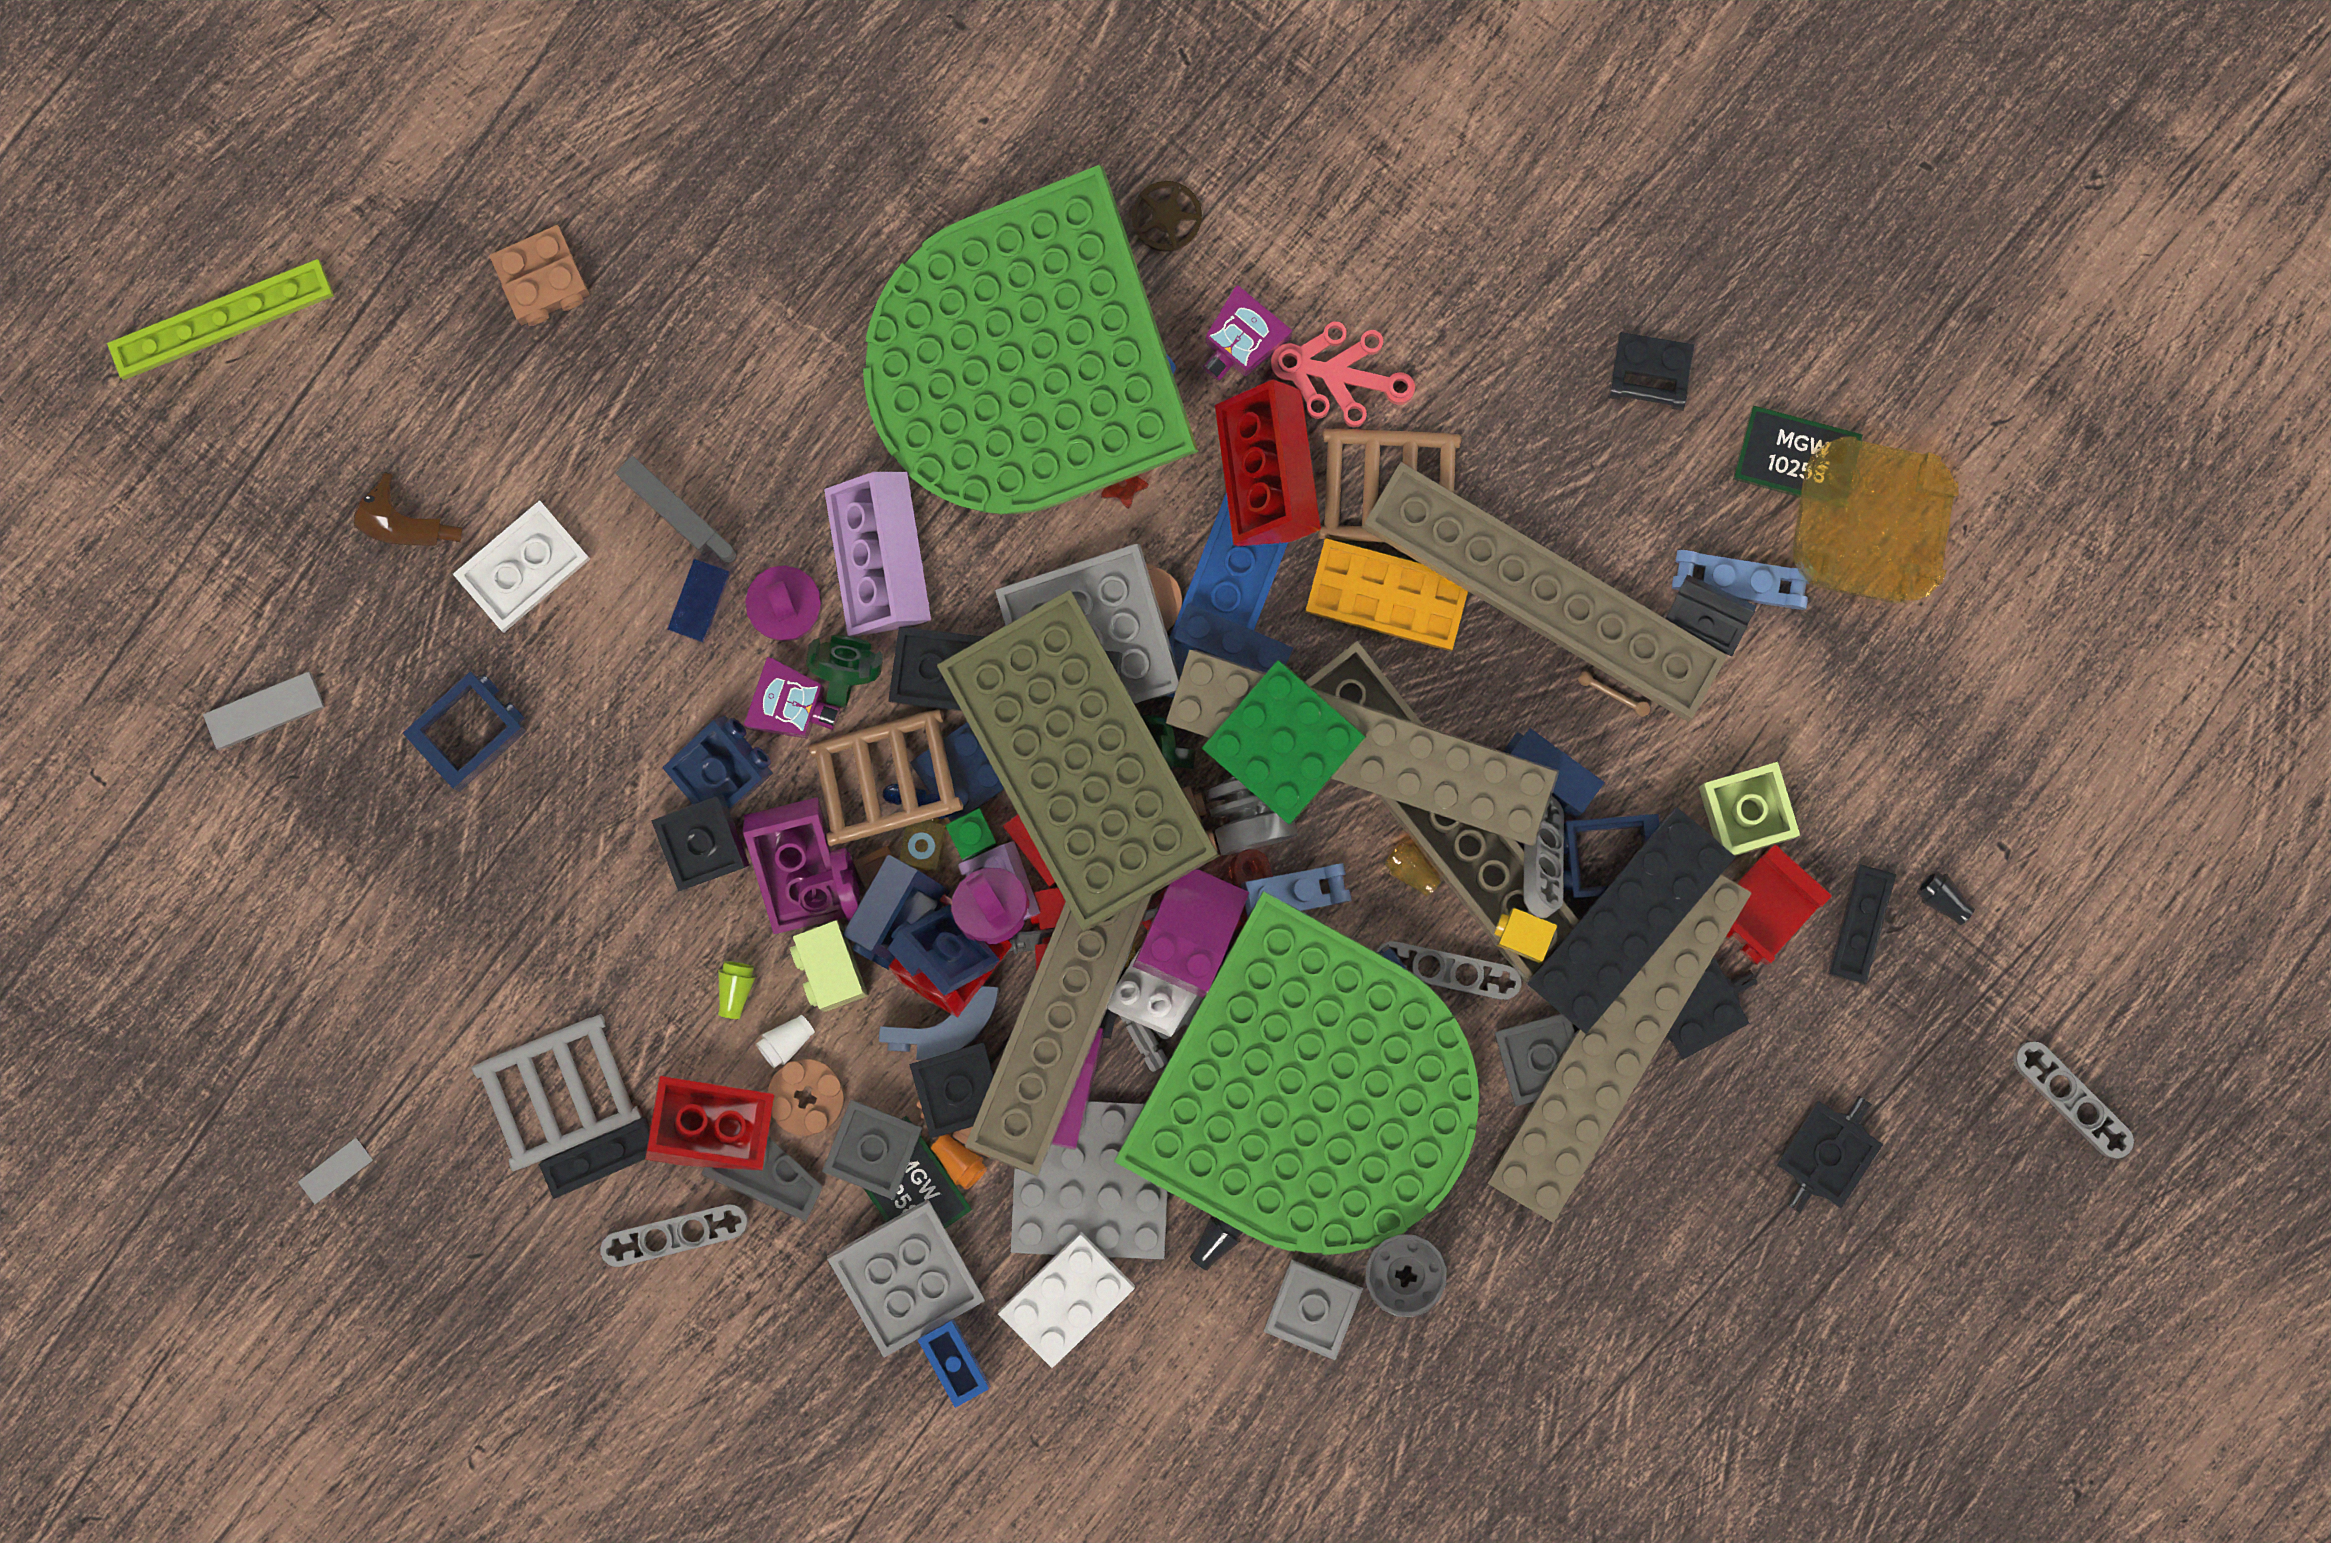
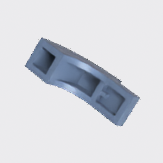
[879,986,1000,1060]

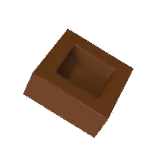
[853,845,893,891]

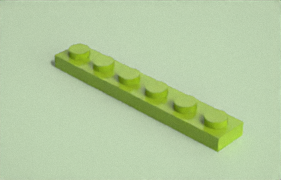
[107,259,334,380]

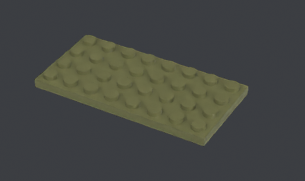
[937,590,1219,932]

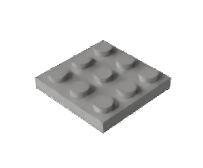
[827,1199,985,1358]

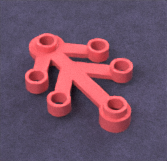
[1271,322,1415,427]

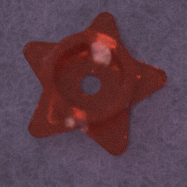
[1101,476,1149,509]

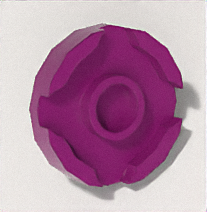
[745,565,822,642]
[798,848,862,922]
[951,868,1030,944]

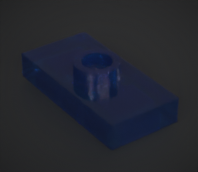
[667,559,731,643]

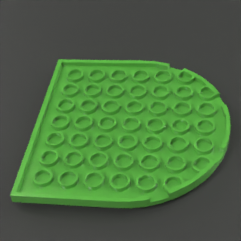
[863,165,1199,514]
[1114,890,1479,1255]

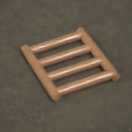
[1318,428,1462,542]
[808,709,963,846]

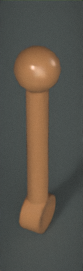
[1578,671,1650,717]

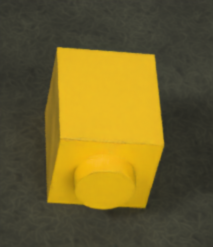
[1494,908,1557,963]

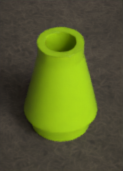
[718,961,756,1019]

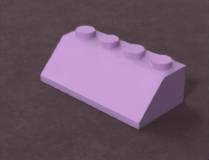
[824,472,931,637]

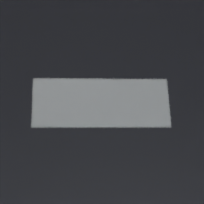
[298,1138,373,1205]

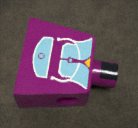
[1202,285,1292,381]
[744,657,840,739]

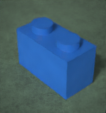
[918,1319,991,1408]

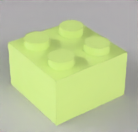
[1699,762,1800,856]
[790,920,868,1012]

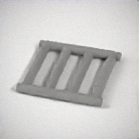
[472,1014,643,1171]

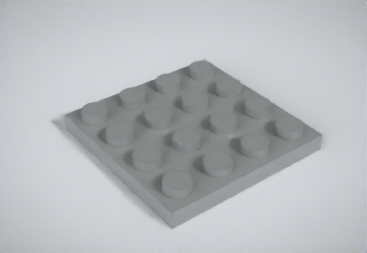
[995,544,1180,705]
[1011,1102,1167,1259]

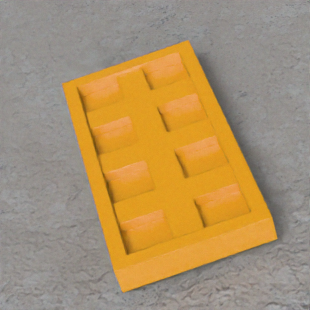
[1305,538,1468,652]

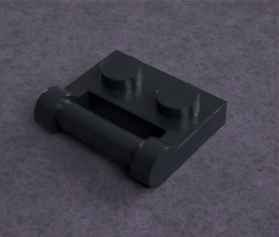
[1609,332,1695,411]

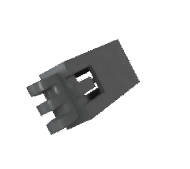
[616,455,736,563]

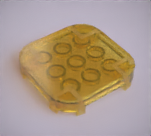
[1793,437,1959,603]

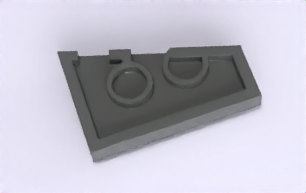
[701,1136,823,1223]

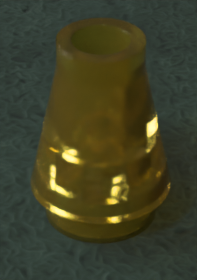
[1384,842,1441,897]

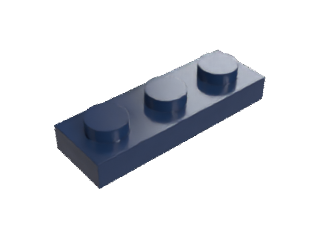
[1173,603,1293,673]

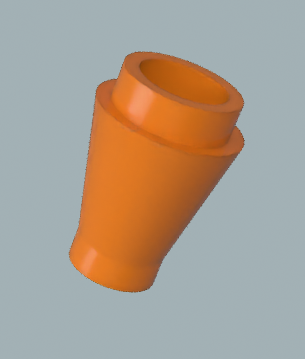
[931,1134,987,1190]

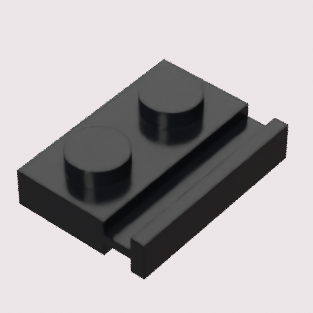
[1665,575,1756,656]

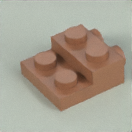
[489,225,590,326]

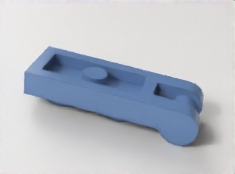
[1241,863,1352,917]

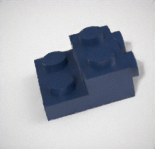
[662,715,773,811]
[888,904,1000,996]

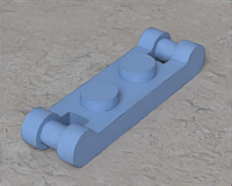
[1671,550,1812,610]

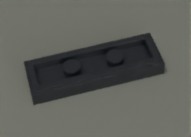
[1828,864,1897,985]
[539,1118,650,1199]

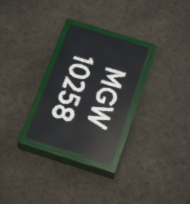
[1733,405,1863,509]
[863,1115,973,1229]

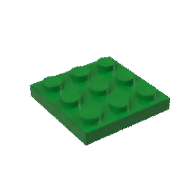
[1202,660,1367,825]

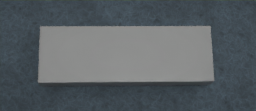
[203,672,325,751]

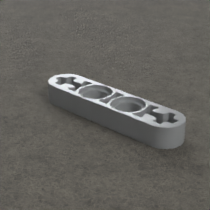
[1524,796,1564,919]
[1376,941,1521,1000]
[2013,1042,2134,1158]
[600,1204,749,1267]

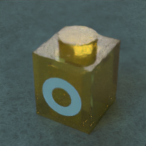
[899,817,947,873]

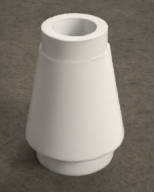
[756,1015,815,1068]

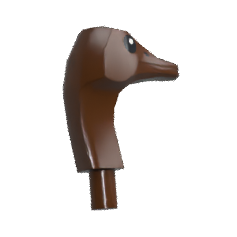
[354,472,462,546]

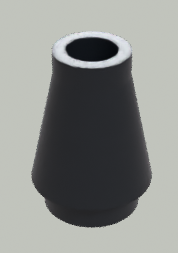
[1917,870,1975,925]
[1190,1217,1243,1271]

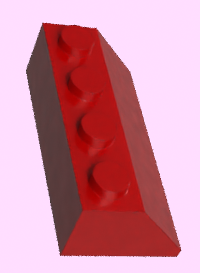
[1215,379,1321,546]

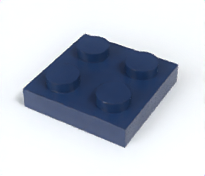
[909,722,1005,822]

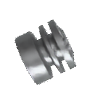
[1205,777,1298,855]
[1366,1235,1447,1317]

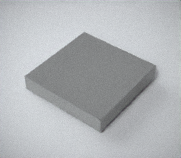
[1263,1259,1363,1360]

